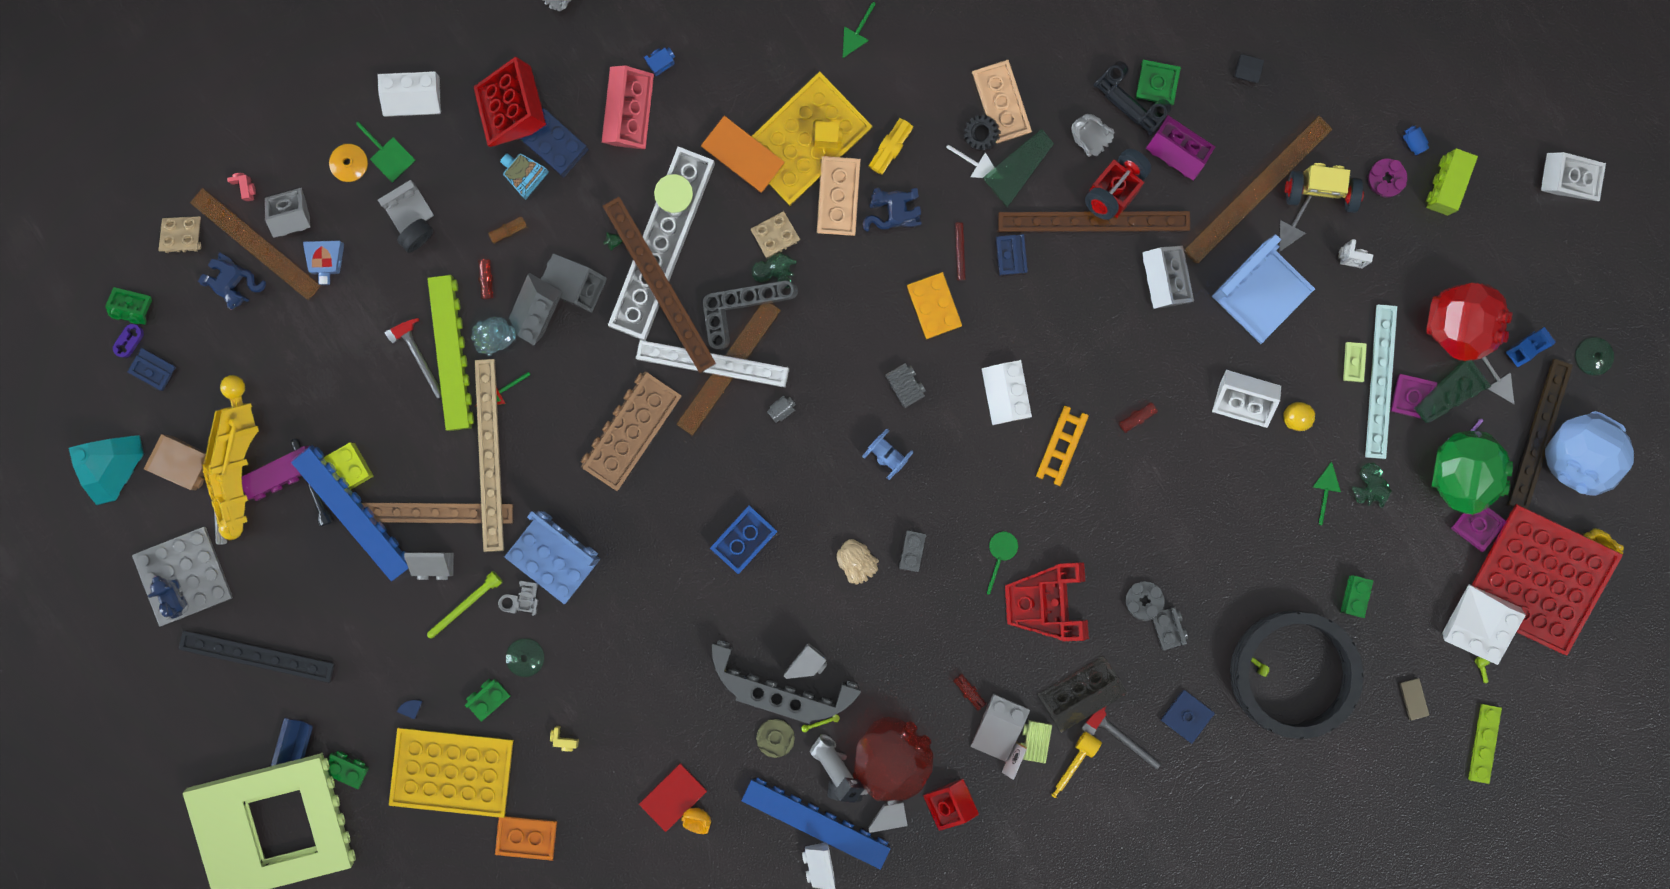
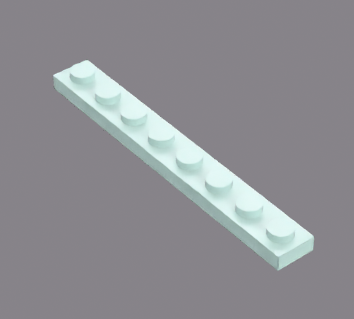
[1365,305,1397,459]

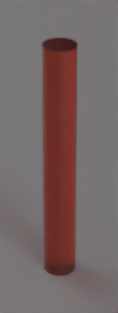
[955,223,965,281]

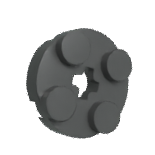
[1126,582,1165,621]

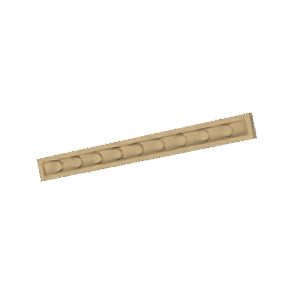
[475,359,504,552]

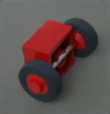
[1085,149,1151,220]

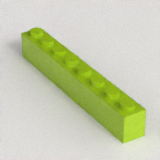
[428,275,474,431]

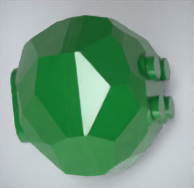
[1432,431,1513,515]

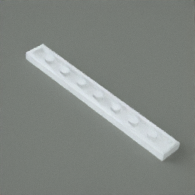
[636,340,789,387]

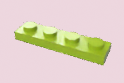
[1468,704,1502,784]

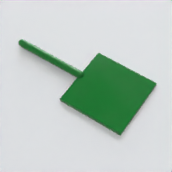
[356,122,416,183]

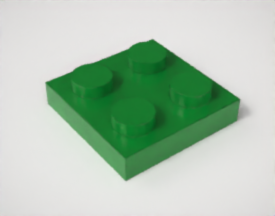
[1135,60,1181,106]

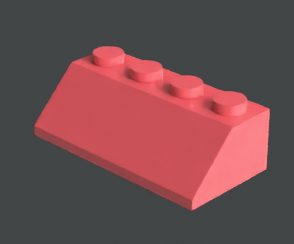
[602,65,654,149]

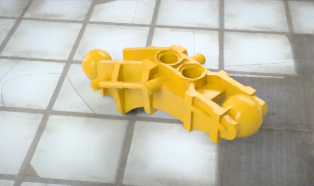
[202,375,259,540]

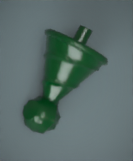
[603,232,623,251]

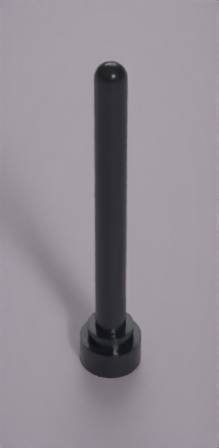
[291,439,334,527]

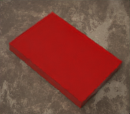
[639,763,707,832]

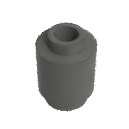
[767,395,796,423]

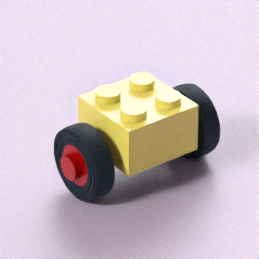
[1285,163,1364,213]

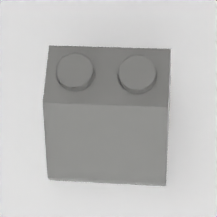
[265,188,310,238]

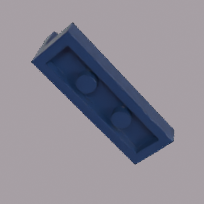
[271,718,313,766]

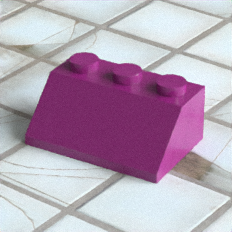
[1146,115,1215,181]

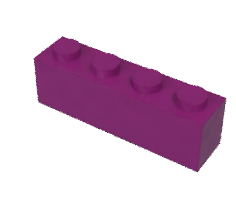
[241,446,309,501]

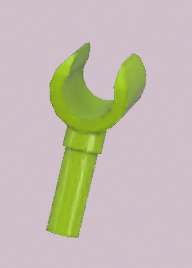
[1251,657,1269,677]
[1475,657,1490,683]

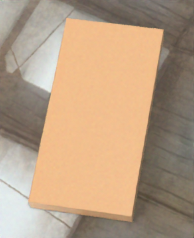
[972,60,1032,144]
[817,156,860,236]

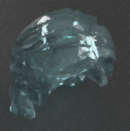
[471,317,516,356]

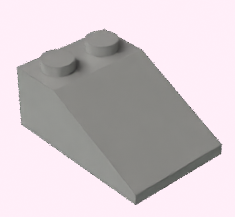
[404,552,454,580]
[970,694,1030,762]

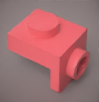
[227,173,256,201]

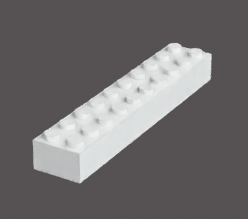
[608,147,715,341]

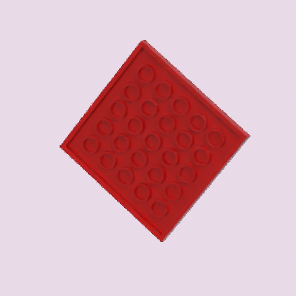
[1472,504,1623,656]

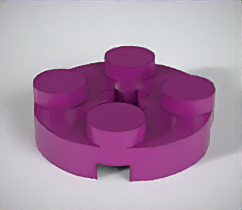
[1367,159,1407,198]

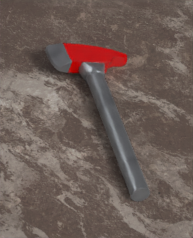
[385,318,442,399]
[1082,702,1161,769]

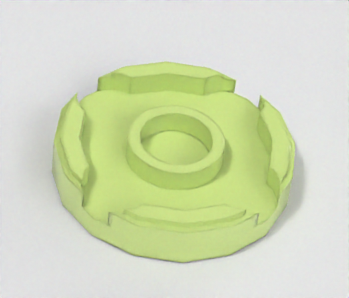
[654,174,693,213]

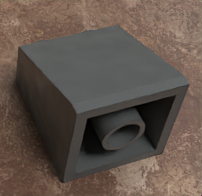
[541,254,607,313]

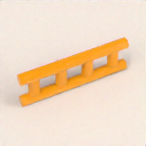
[1036,406,1089,486]

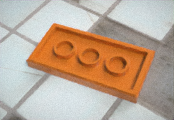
[701,116,785,193]

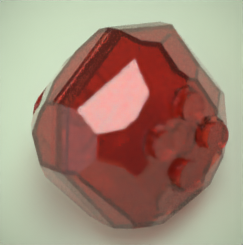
[853,717,933,801]

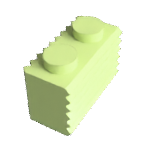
[1021,720,1052,763]

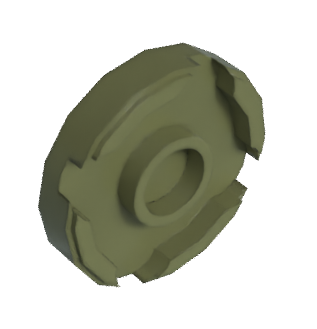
[756,719,795,758]

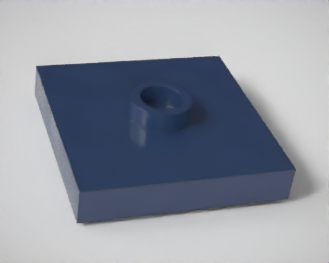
[1161,690,1215,744]

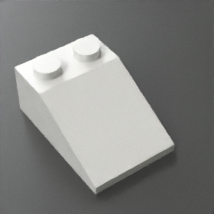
[1541,152,1606,201]
[802,843,835,889]

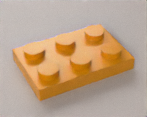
[907,272,962,339]

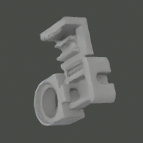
[498,581,539,616]

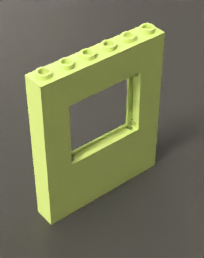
[183,753,356,889]

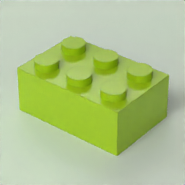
[1426,148,1478,216]

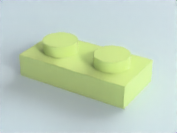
[1343,342,1367,382]

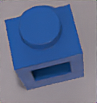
[644,47,675,76]

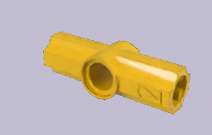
[869,118,913,175]

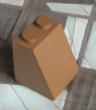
[144,434,206,491]

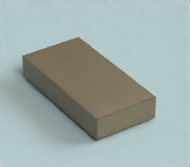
[1399,678,1429,720]

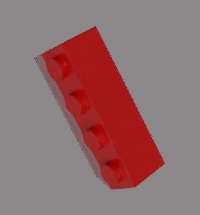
[474,57,546,147]

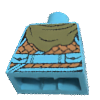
[500,153,549,200]

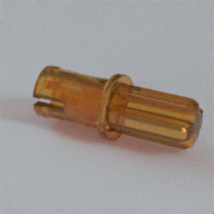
[488,217,526,244]

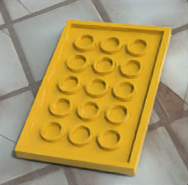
[751,72,873,206]
[389,728,514,818]

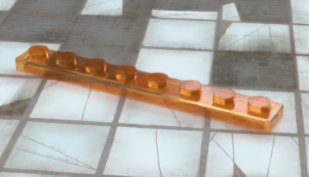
[190,188,321,300]
[677,303,781,436]

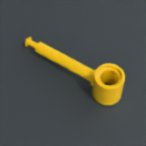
[1051,731,1102,798]

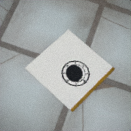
[1002,741,1027,780]

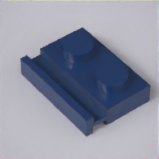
[996,234,1028,276]
[128,348,176,391]

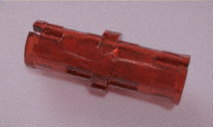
[478,259,494,299]
[1119,402,1158,433]
[953,673,987,711]

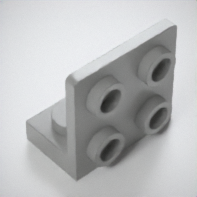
[378,180,434,234]

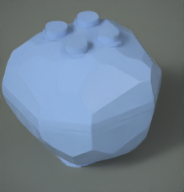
[1545,411,1634,496]

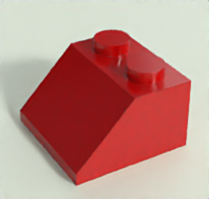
[923,779,979,831]

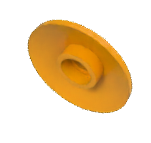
[329,144,368,182]

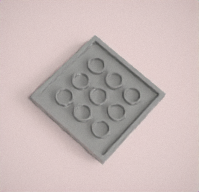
[132,527,233,627]

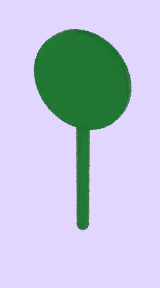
[987,532,1018,595]

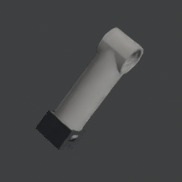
[810,734,869,803]

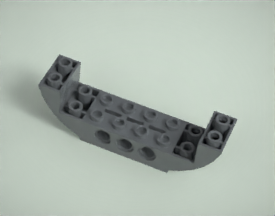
[712,640,861,724]

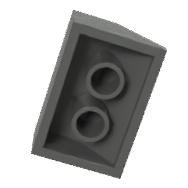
[509,273,563,345]

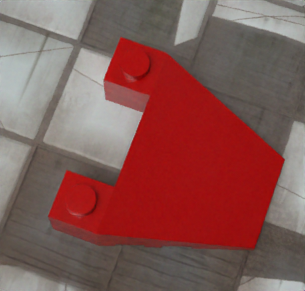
[1005,562,1089,641]

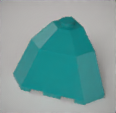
[69,435,144,505]

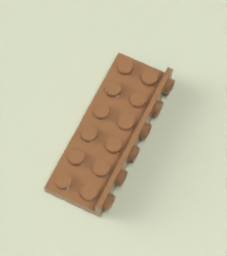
[580,372,681,491]

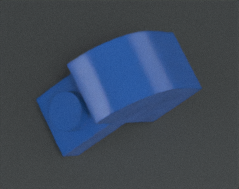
[1506,327,1556,367]

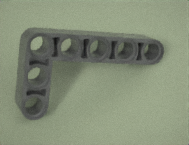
[703,281,798,350]

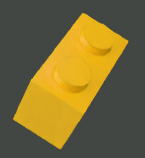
[815,121,843,149]

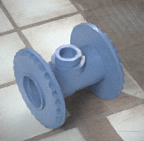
[862,429,913,480]

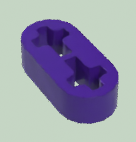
[113,324,144,358]

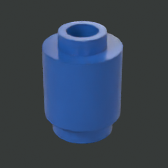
[1403,125,1429,155]

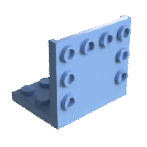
[1212,234,1315,344]

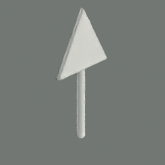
[947,145,1002,180]

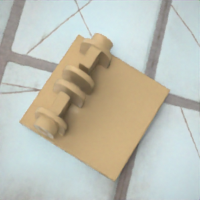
[750,211,800,258]
[159,216,201,253]

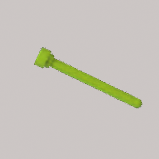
[427,571,503,638]

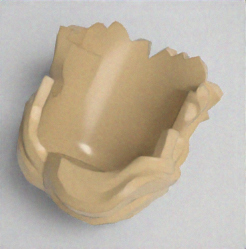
[837,539,879,585]

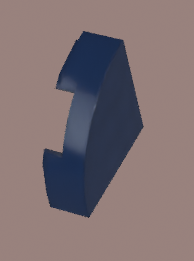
[397,700,423,719]

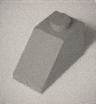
[868,798,908,833]

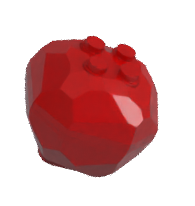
[1427,283,1512,361]

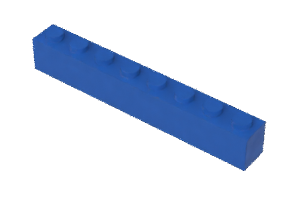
[291,445,408,581]
[741,777,891,870]

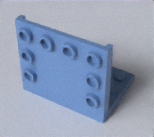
[505,511,600,604]

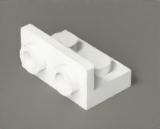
[1338,239,1373,268]

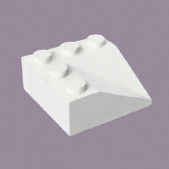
[1442,584,1526,665]

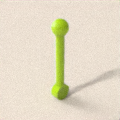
[801,714,840,732]

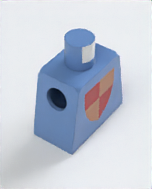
[303,241,344,285]

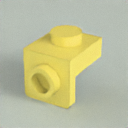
[550,726,579,751]

